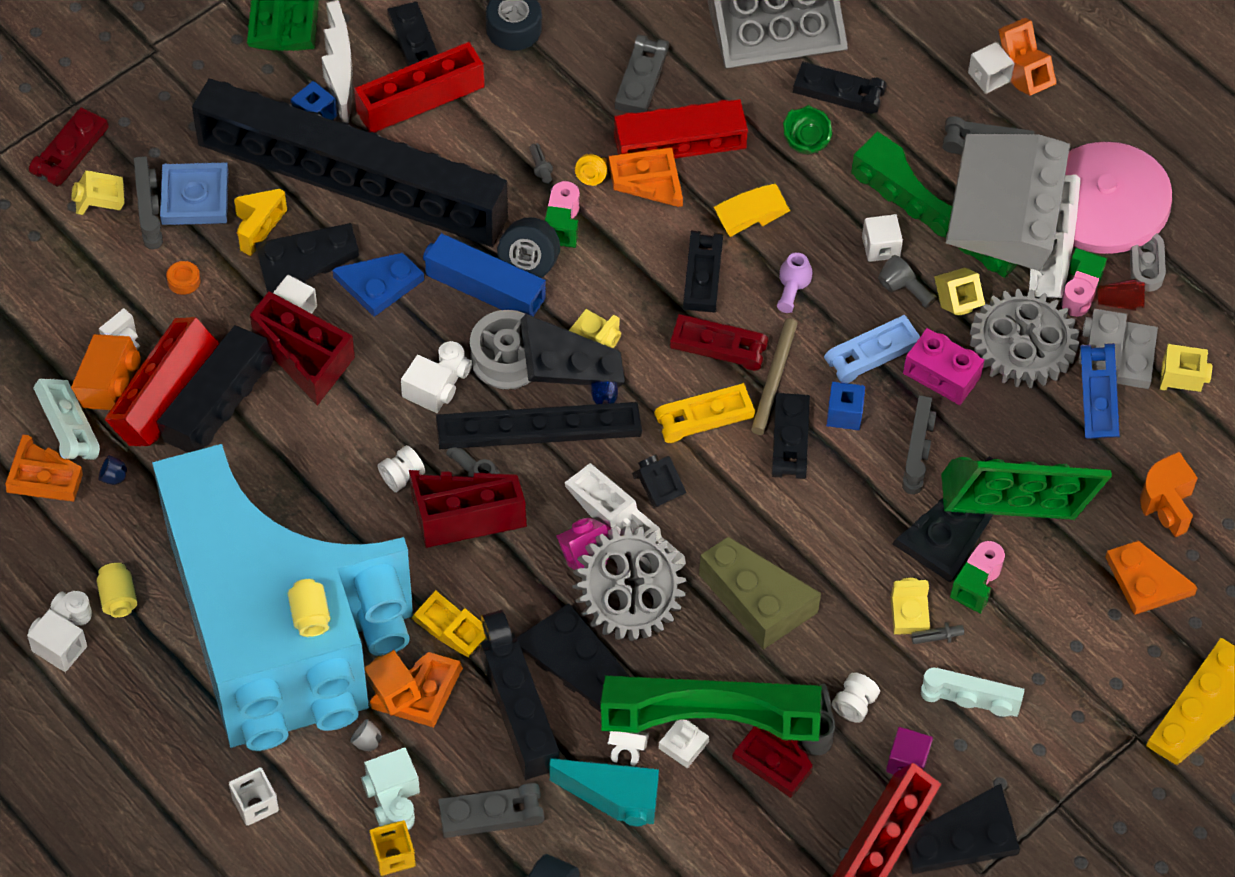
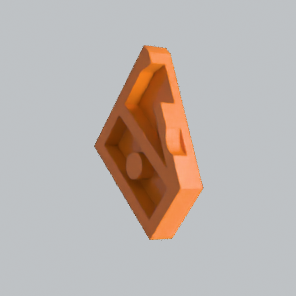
[608,148,683,207]
[5,434,83,502]
[1105,541,1197,615]
[370,652,463,728]

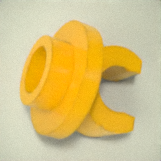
[575,154,607,186]

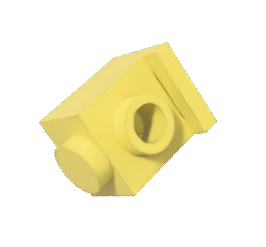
[1160,344,1212,392]

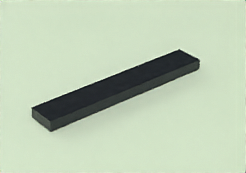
[436,402,642,450]

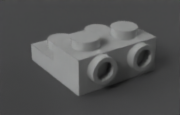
[1078,309,1158,389]

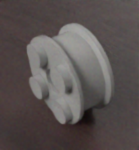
[470,310,530,389]

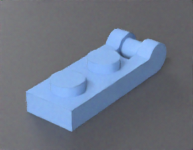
[824,315,920,383]

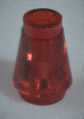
[1098,278,1145,311]

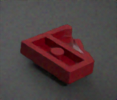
[732,726,813,798]

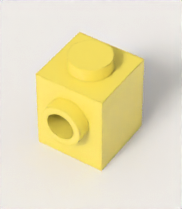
[934,268,985,315]

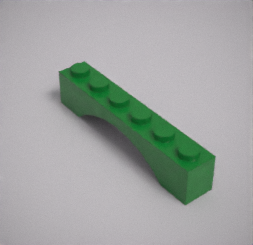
[851,131,1018,278]
[601,676,822,741]

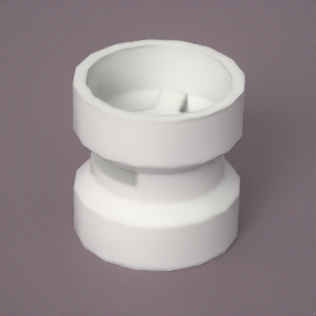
[378,445,425,492]
[832,672,880,723]

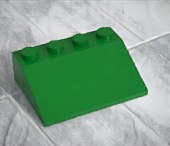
[941,457,1112,520]

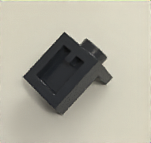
[632,454,687,508]

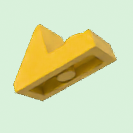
[234,189,287,256]

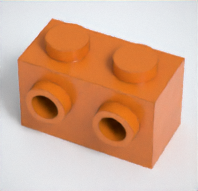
[71,334,141,410]

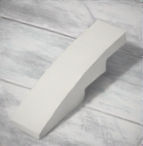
[321,0,353,123]
[1029,175,1080,299]
[565,463,686,574]

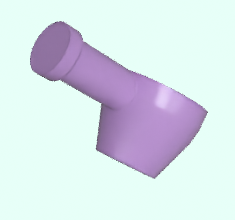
[777,253,812,313]

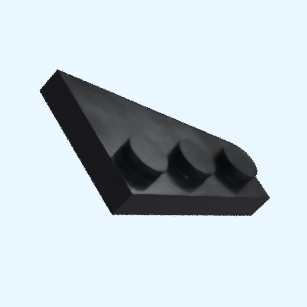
[520,314,625,387]

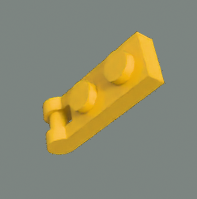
[654,383,755,443]

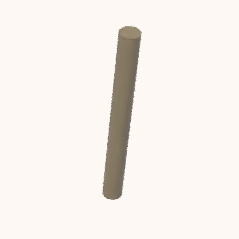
[751,318,798,435]

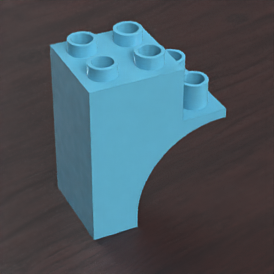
[152,444,413,751]

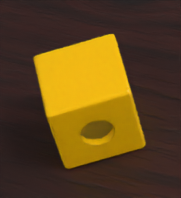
[370,820,415,876]

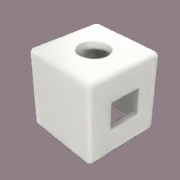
[968,42,1015,94]
[862,214,903,262]
[273,275,317,314]
[229,768,279,826]

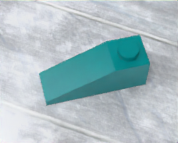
[550,759,659,826]

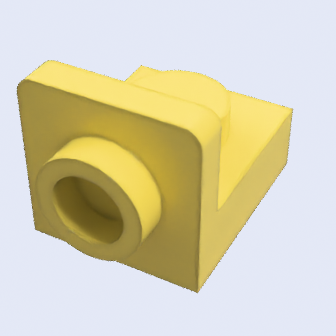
[71,170,124,215]
[569,309,621,348]
[891,578,930,634]

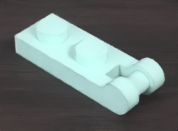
[33,379,100,460]
[921,668,1025,717]

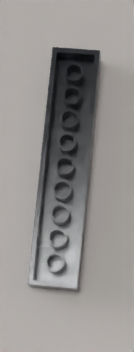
[192,78,508,248]

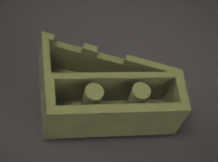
[699,537,821,650]

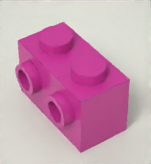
[903,328,985,406]

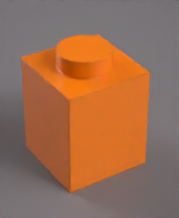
[364,650,422,716]

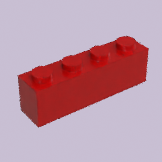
[354,42,484,132]
[614,99,748,158]
[104,317,220,446]
[832,763,941,877]

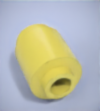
[96,563,137,618]
[287,579,331,637]

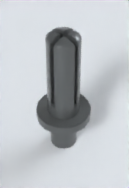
[529,143,553,183]
[911,622,964,644]

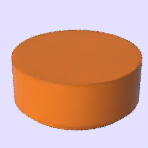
[166,261,201,295]

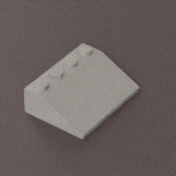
[708,0,848,69]
[946,134,1070,271]

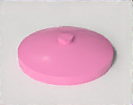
[1065,142,1172,254]

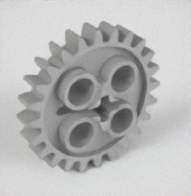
[970,289,1079,388]
[572,526,686,641]

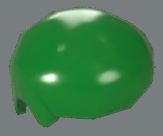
[783,105,833,155]

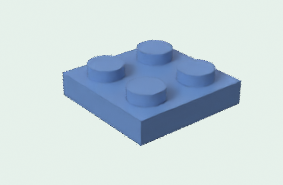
[160,163,229,225]

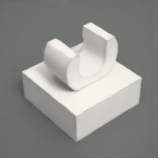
[99,308,140,349]
[659,720,709,768]
[608,731,649,766]

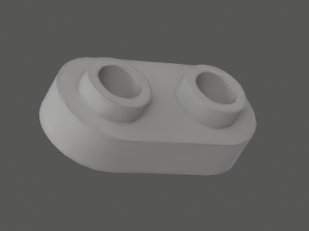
[1130,234,1166,292]

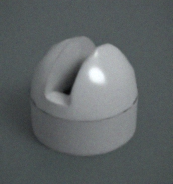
[350,719,382,751]

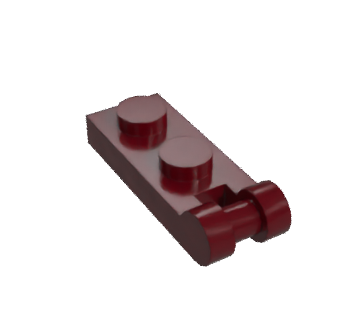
[29,107,109,187]
[670,314,769,371]

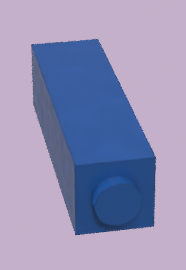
[423,233,546,317]

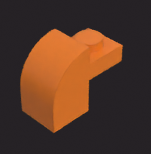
[998,18,1057,96]
[1140,452,1198,538]

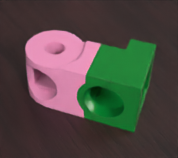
[545,181,579,248]
[1061,248,1107,317]
[950,541,1005,614]

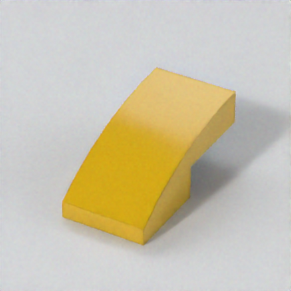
[714,183,790,237]
[412,590,486,657]

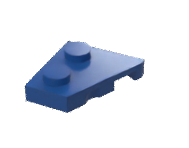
[332,253,424,317]

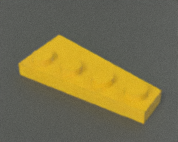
[1146,638,1235,765]

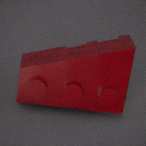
[250,291,355,406]
[409,470,527,548]

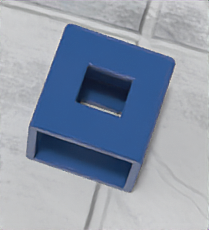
[291,81,337,120]
[826,382,865,430]

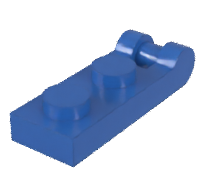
[1081,343,1120,439]

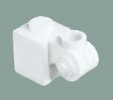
[401,341,472,413]
[27,591,92,673]

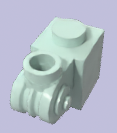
[361,747,420,832]

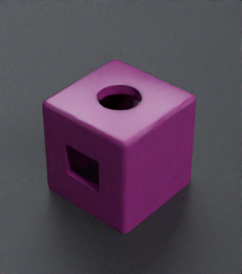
[886,727,933,775]

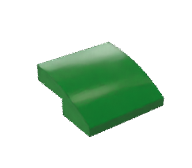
[247,0,319,51]

